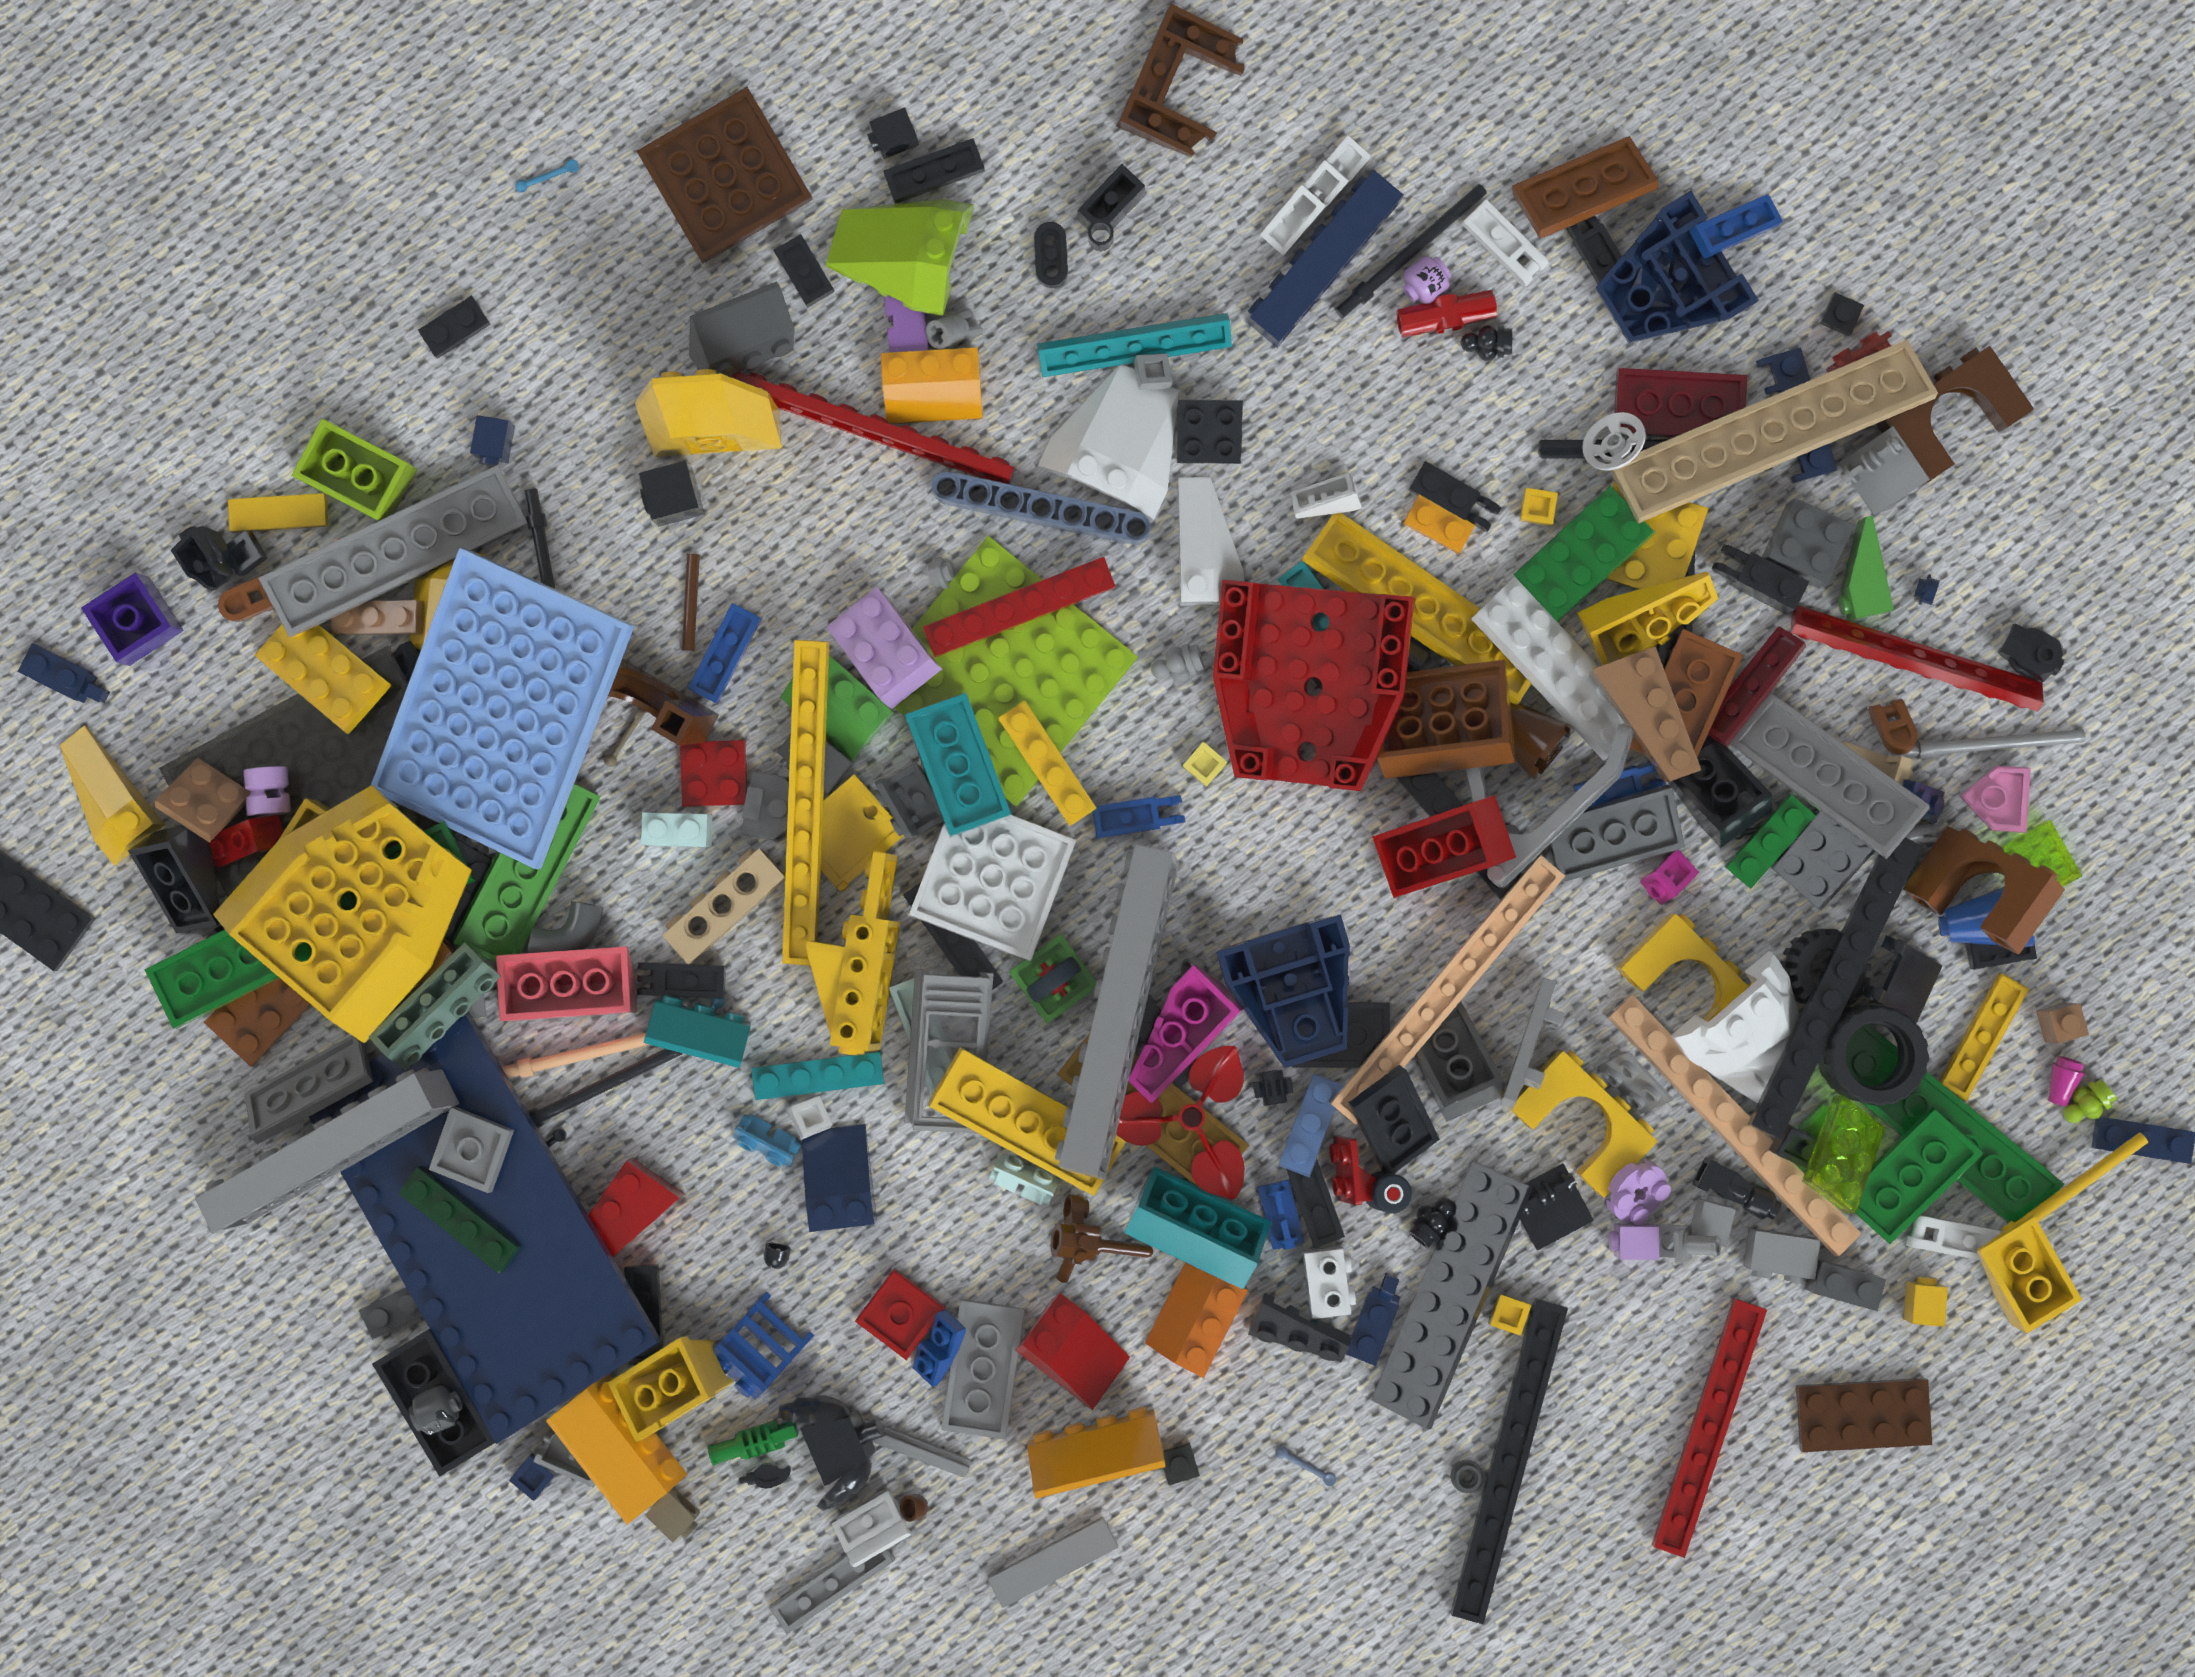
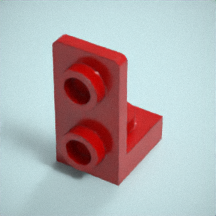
[207,815,283,868]

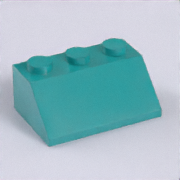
[643,995,751,1068]

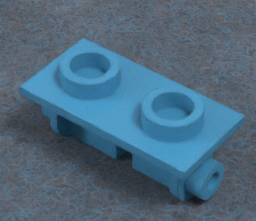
[733,1114,802,1167]

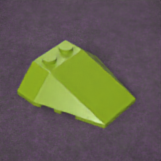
[826,199,974,316]

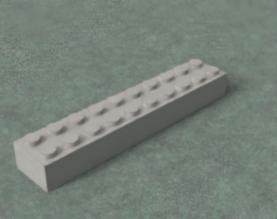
[1055,844,1179,1180]

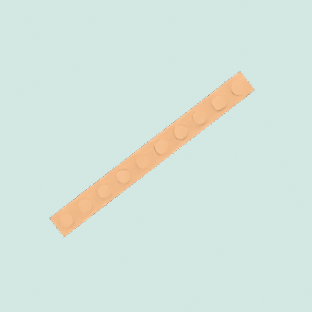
[1330,855,1565,1125]
[1607,995,1862,1257]

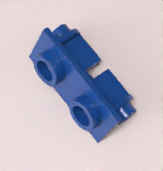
[1258,1179,1304,1250]

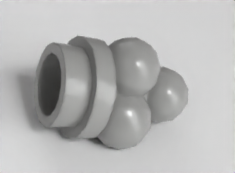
[1151,644,1205,682]

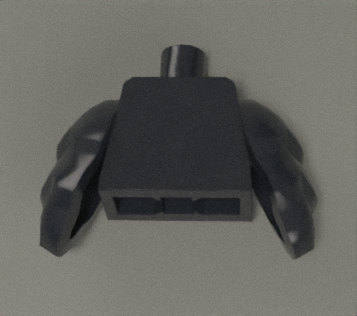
[778,1395,885,1511]

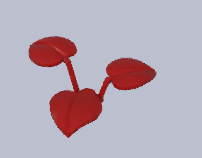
[1116,1046,1245,1199]

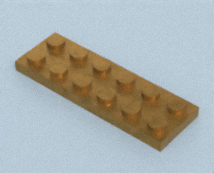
[1057,1033,1250,1188]

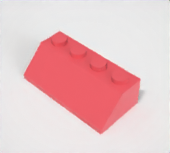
[496,946,637,1022]

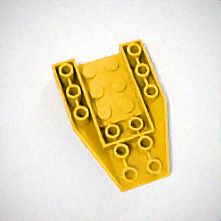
[635,369,782,457]

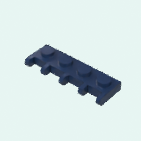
[1756,347,1837,484]

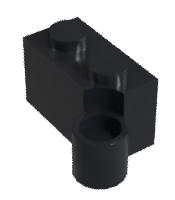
[1077,164,1145,252]

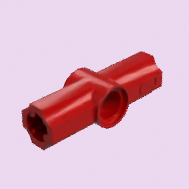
[1396,290,1497,338]

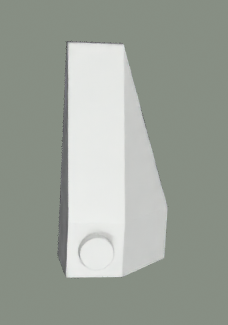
[1178,477,1244,606]

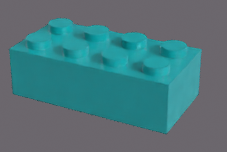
[1124,1166,1271,1289]

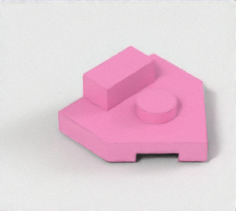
[1960,766,2031,833]

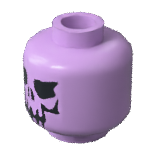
[1402,256,1451,304]

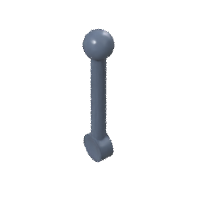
[1275,1446,1336,1486]

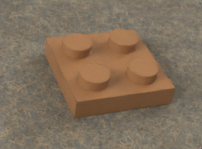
[155,758,251,842]

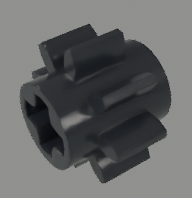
[1253,1069,1294,1106]

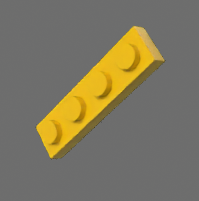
[998,700,1097,826]

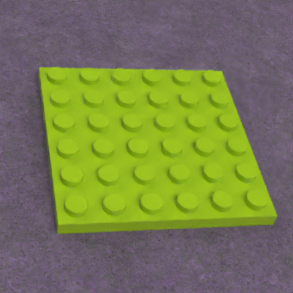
[866,536,1138,807]

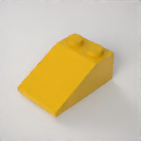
[1977,1215,2083,1334]

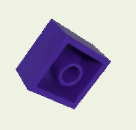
[81,572,184,666]

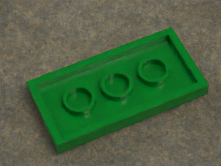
[1513,485,1655,622]
[1840,1106,1984,1244]

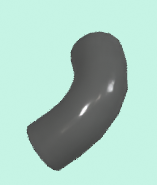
[527,901,603,953]

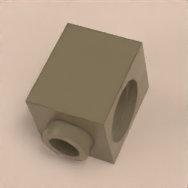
[645,1487,700,1543]

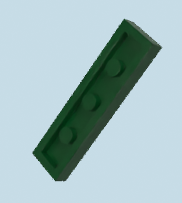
[398,1166,522,1274]

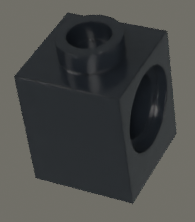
[867,107,919,159]

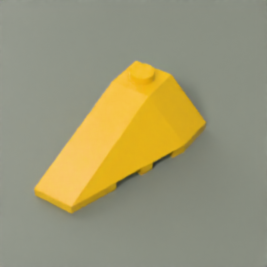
[1577,571,1718,666]
[59,725,166,866]

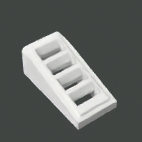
[1290,472,1362,519]

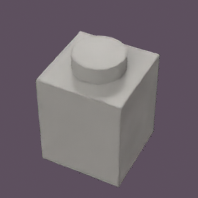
[1691,1195,1736,1247]

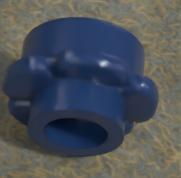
[1914,574,1940,605]

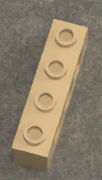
[662,848,785,965]

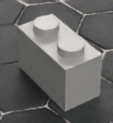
[1743,1227,1821,1283]

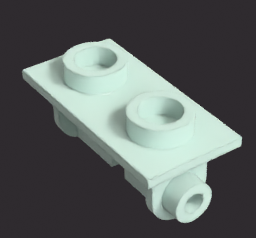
[989,1153,1059,1205]

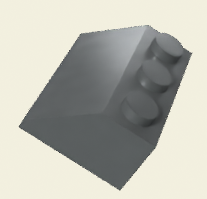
[689,281,795,377]

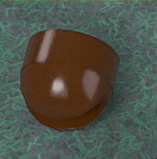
[900,1494,929,1522]

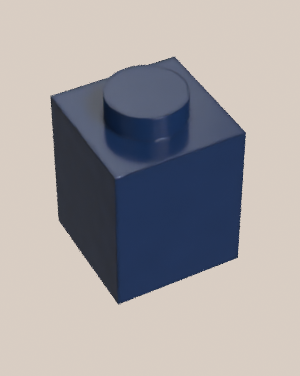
[470,415,515,467]

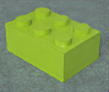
[291,418,418,521]

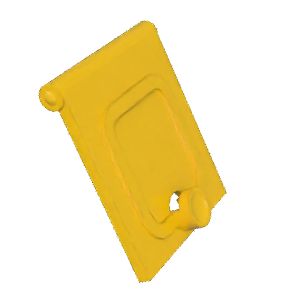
[821,773,904,892]

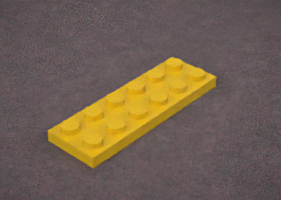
[927,1047,1126,1196]

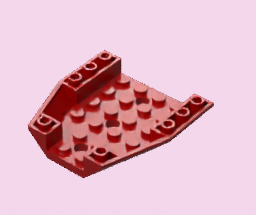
[1213,580,1415,791]

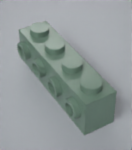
[369,942,501,1071]

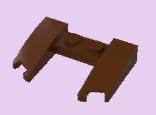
[1116,4,1245,157]

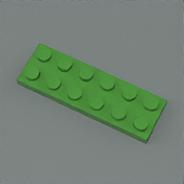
[451,783,601,962]

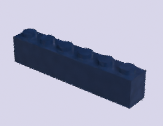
[1248,170,1404,348]

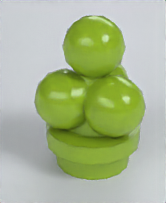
[2063,1079,2117,1123]

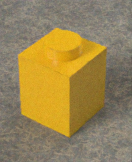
[1903,1276,1948,1327]

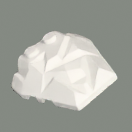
[1671,951,1799,1103]

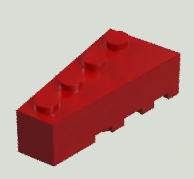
[588,1157,685,1257]

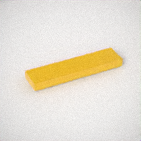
[1938,973,2029,1102]

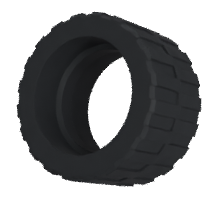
[1818,1004,1929,1106]

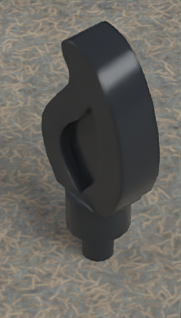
[739,1463,791,1489]

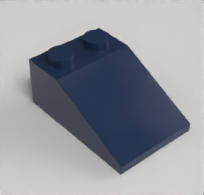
[802,1124,877,1232]

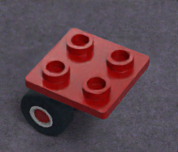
[1329,1135,1412,1214]

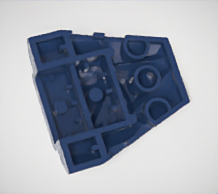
[1595,191,1759,344]

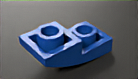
[912,1310,966,1387]

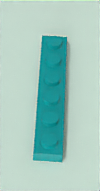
[1037,313,1232,378]

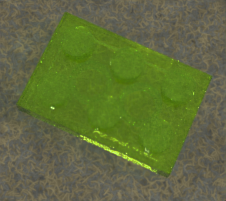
[1802,1095,1886,1214]

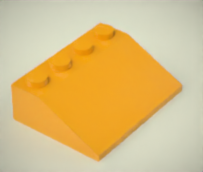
[1027,1407,1166,1499]

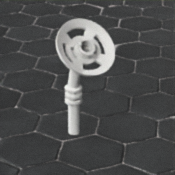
[1583,412,1646,471]

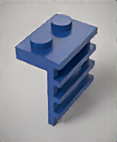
[713,1292,814,1400]

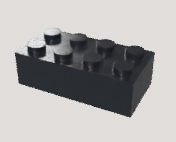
[372,1328,495,1477]

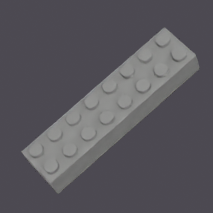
[195,1067,459,1234]

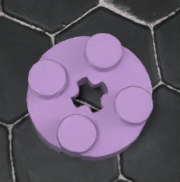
[1606,1160,1671,1225]

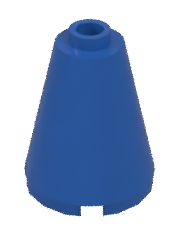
[1938,887,2035,947]

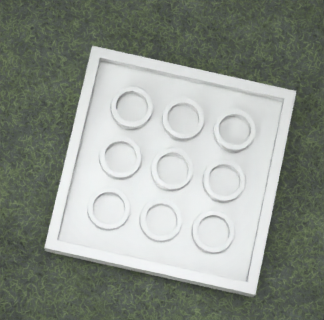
[909,815,1076,961]

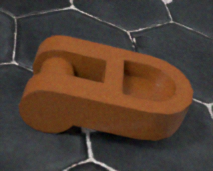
[218,575,274,622]
[1868,698,1918,755]

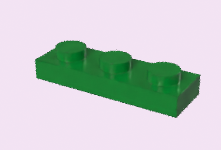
[1724,793,1816,889]

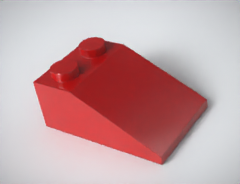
[1015,1293,1130,1410]

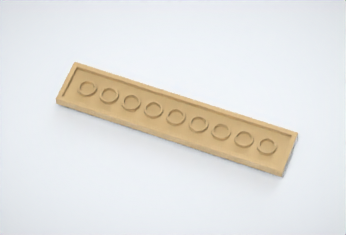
[1610,340,1938,523]

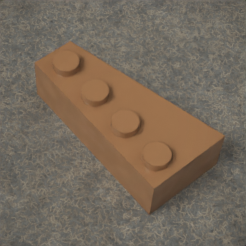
[1589,647,1701,783]

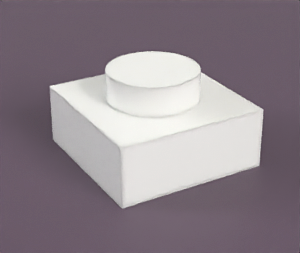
[788,1096,833,1140]

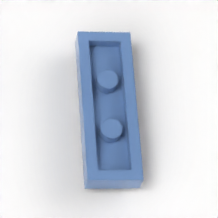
[1279,1074,1344,1177]

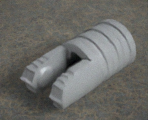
[926,309,983,349]

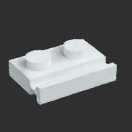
[832,1491,912,1567]

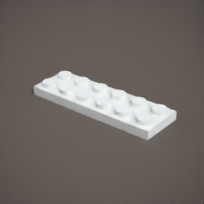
[1471,576,1625,761]

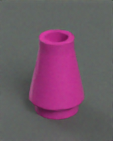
[2048,1056,2085,1106]

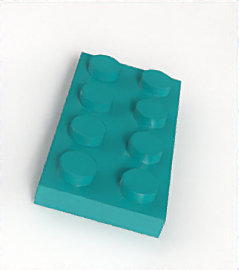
[905,693,1011,838]

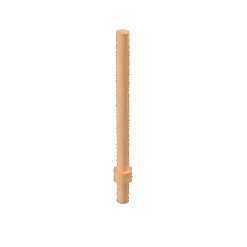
[502,1033,649,1078]

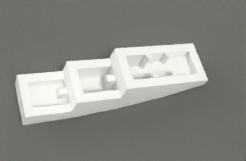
[1260,135,1373,256]

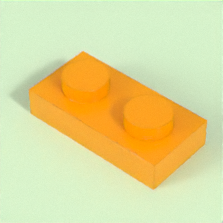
[1403,494,1476,555]

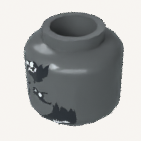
[409,1385,462,1435]

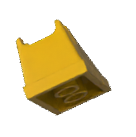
[608,1336,733,1442]

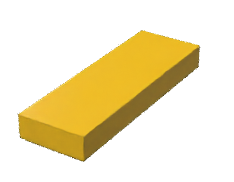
[228,493,329,533]

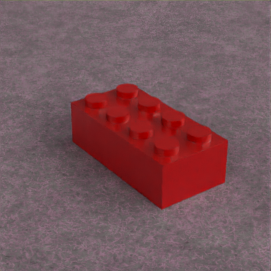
[1372,795,1517,898]

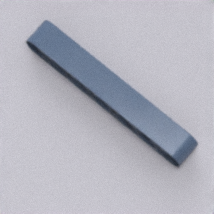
[932,471,1150,545]

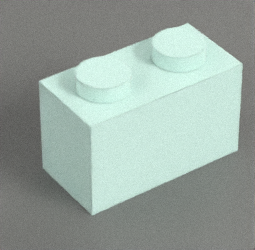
[641,812,713,848]

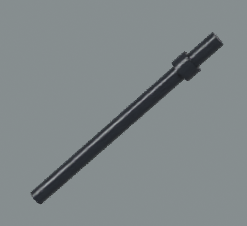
[1335,184,1487,319]
[525,488,555,589]
[528,1049,683,1128]

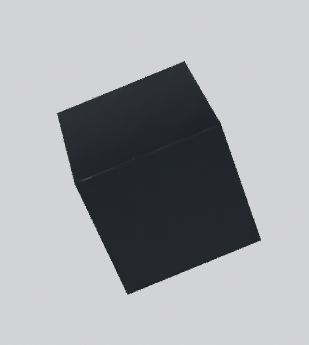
[639,460,705,527]

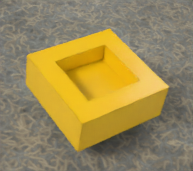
[1519,488,1558,526]
[1488,1293,1531,1336]

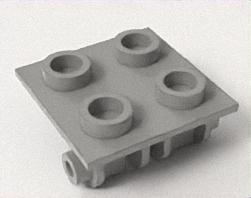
[1838,426,1930,515]
[1597,1049,1674,1114]

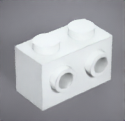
[1302,1245,1356,1319]

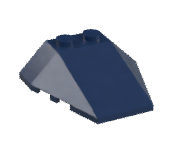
[1216,914,1350,1068]

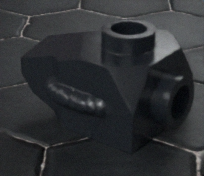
[171,526,234,591]
[1998,624,2065,682]

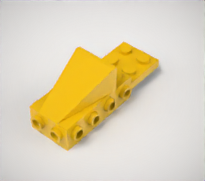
[805,851,901,1055]

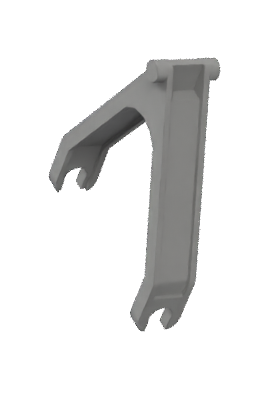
[1466,724,1634,888]

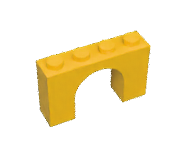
[1615,913,1752,1022]
[1507,1049,1658,1198]

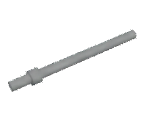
[1890,730,2086,759]

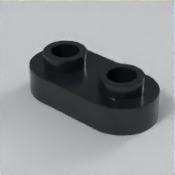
[1034,222,1068,288]

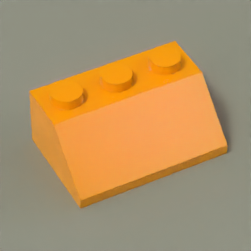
[881,347,983,424]

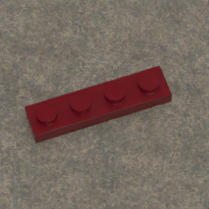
[1708,626,1806,747]

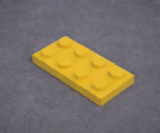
[254,624,392,735]

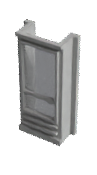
[904,969,993,1133]

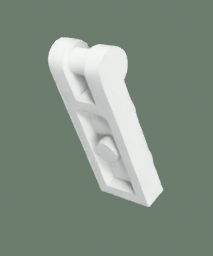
[1462,199,1549,287]
[1906,1215,2002,1260]

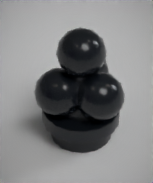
[1460,325,1512,361]
[1408,1198,1455,1248]

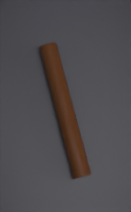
[681,554,700,651]

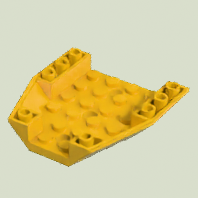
[213,785,472,1043]

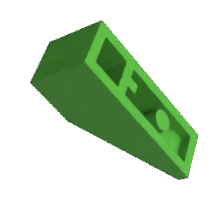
[1838,515,1894,621]

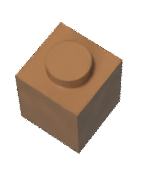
[2036,1002,2089,1043]

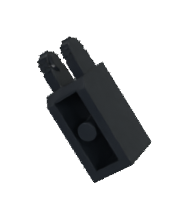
[1711,544,1810,614]

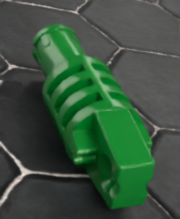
[707,1419,799,1466]

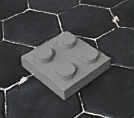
[429,1107,514,1193]

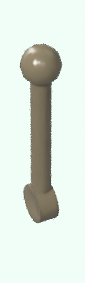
[604,708,646,767]

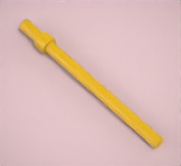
[1987,1132,2148,1243]

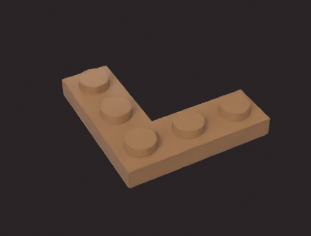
[331,537,423,635]

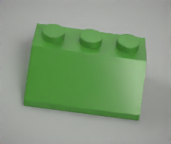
[780,655,895,761]

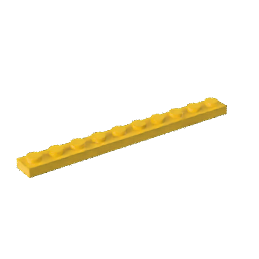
[782,639,830,966]

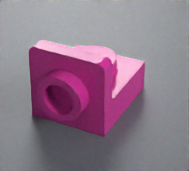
[1640,849,1699,905]

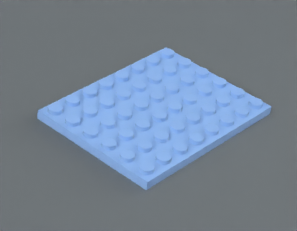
[371,548,635,869]

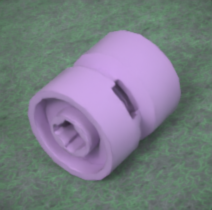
[243,767,291,816]

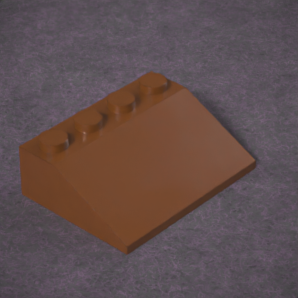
[1377,659,1515,779]

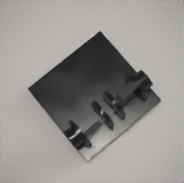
[1177,400,1243,464]
[1520,1163,1594,1251]

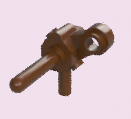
[1050,1194,1154,1283]

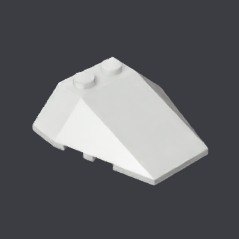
[1038,365,1179,520]

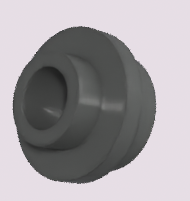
[1450,1460,1483,1493]

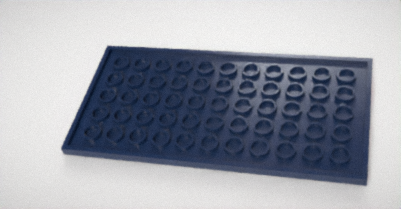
[309,1011,662,1444]

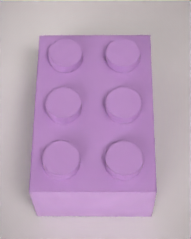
[826,587,942,709]

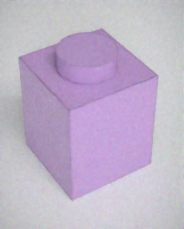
[1608,1223,1659,1260]

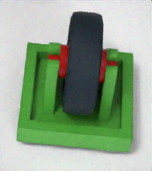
[1009,934,1097,1024]

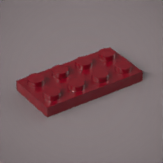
[1614,368,1747,437]

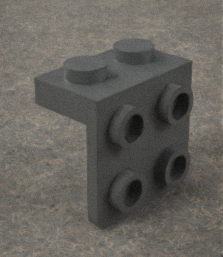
[874,762,944,839]

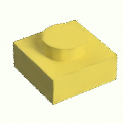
[1182,741,1228,787]

